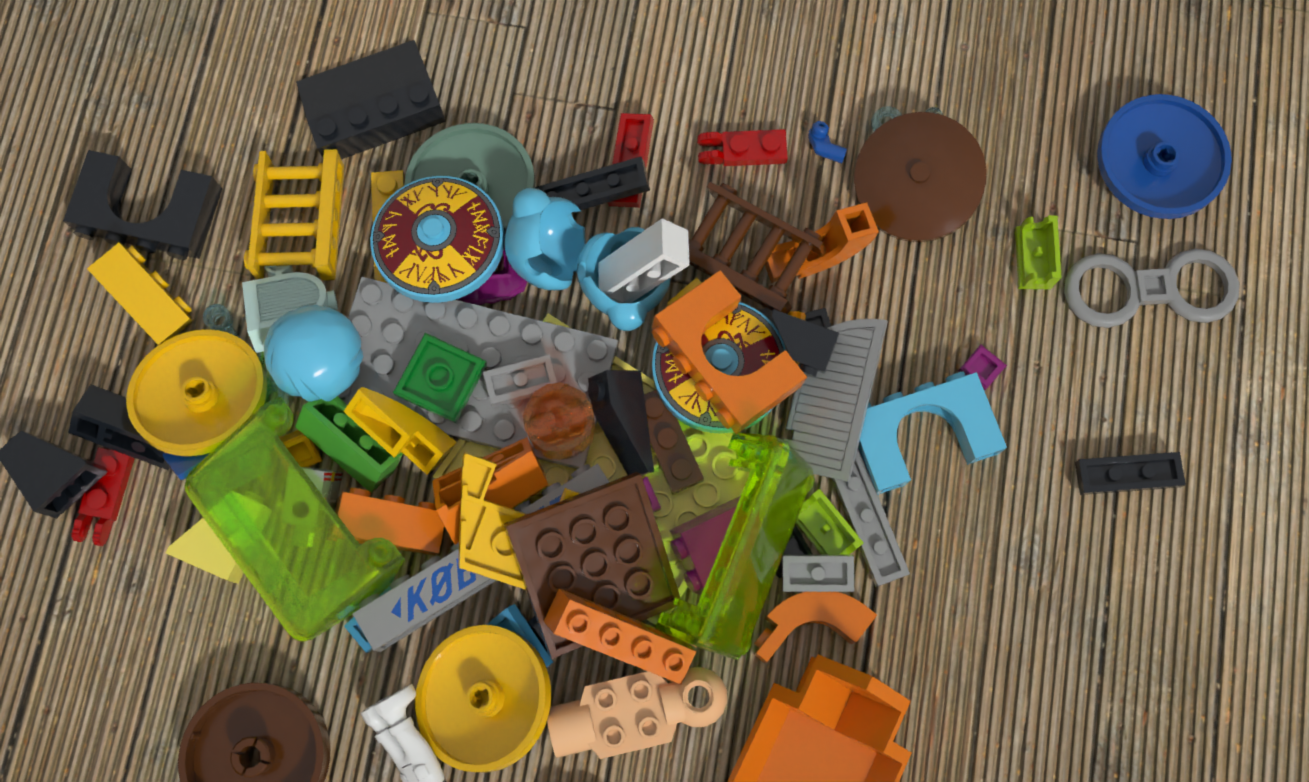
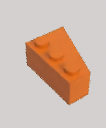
[432,437,548,545]
[329,488,444,556]

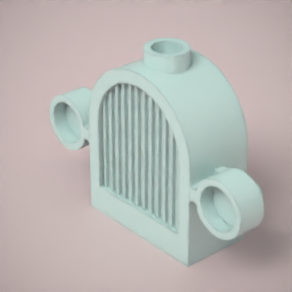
[242,265,338,353]

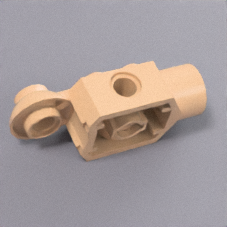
[547,667,727,759]

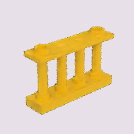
[244,149,344,280]

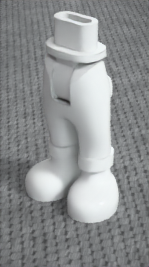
[360,684,447,782]

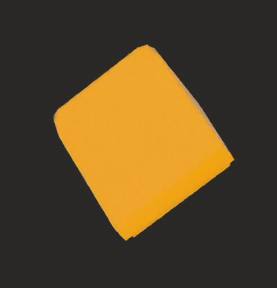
[276,430,322,471]

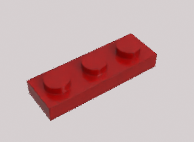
[607,113,654,208]

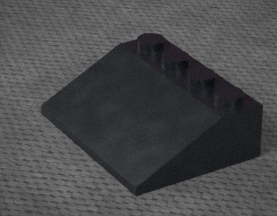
[296,40,446,159]

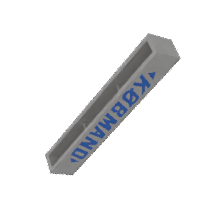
[352,463,609,652]

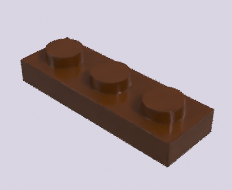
[644,390,704,495]

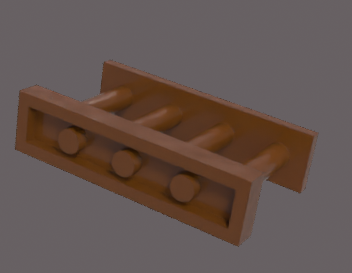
[689,182,826,314]

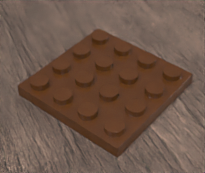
[503,472,683,659]

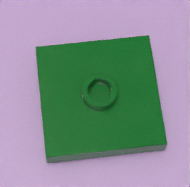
[393,333,487,424]

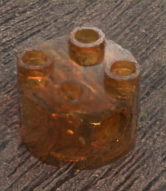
[523,382,596,460]

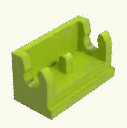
[1015,215,1062,290]
[790,488,864,555]

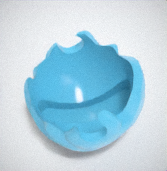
[264,305,363,402]

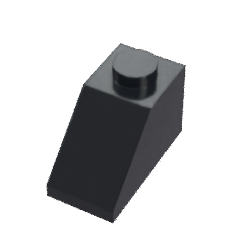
[772,310,839,377]

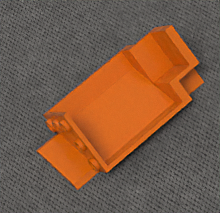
[727,654,912,782]

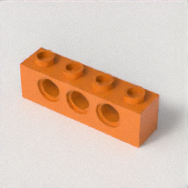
[544,588,697,684]

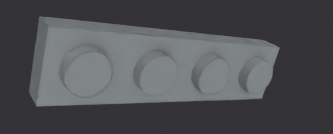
[832,449,910,587]

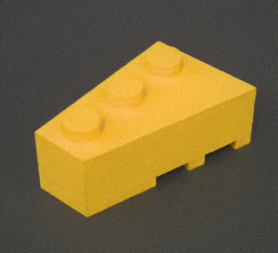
[87,243,194,345]

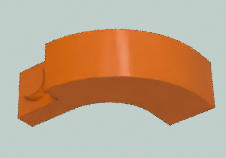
[765,202,879,283]
[754,592,877,663]

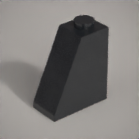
[0,430,108,519]

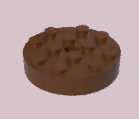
[178,683,331,782]

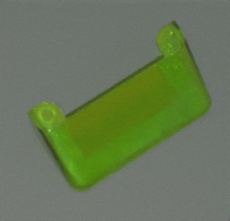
[185,396,405,641]
[655,432,815,660]

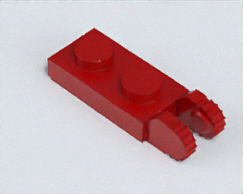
[697,129,788,166]
[71,447,135,546]

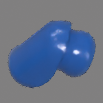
[808,121,847,164]

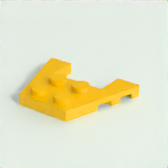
[458,452,580,590]

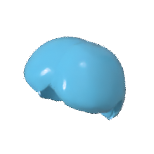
[505,188,586,291]
[577,227,670,331]

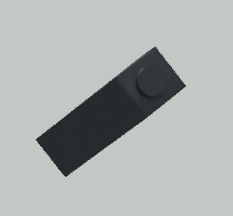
[588,370,654,476]
[68,384,170,470]

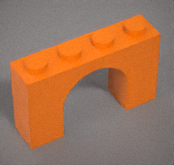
[652,270,807,435]

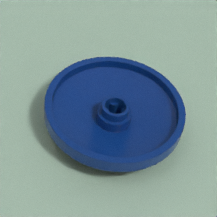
[1097,94,1232,219]

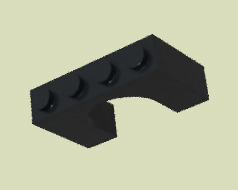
[63,150,222,260]

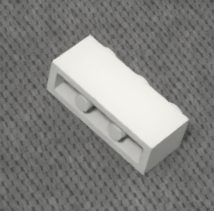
[598,219,689,303]

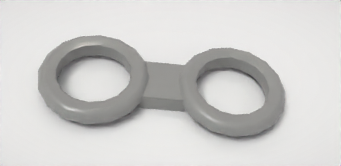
[1064,248,1240,328]

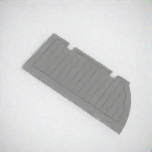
[777,319,888,482]

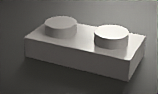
[483,354,559,407]
[783,555,854,592]

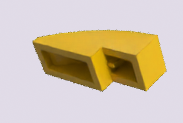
[343,387,457,475]

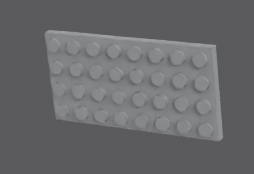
[338,277,618,469]

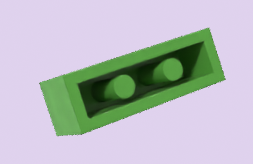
[295,396,403,493]

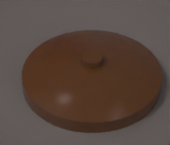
[854,112,986,242]

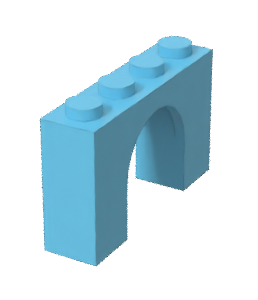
[858,372,1007,495]

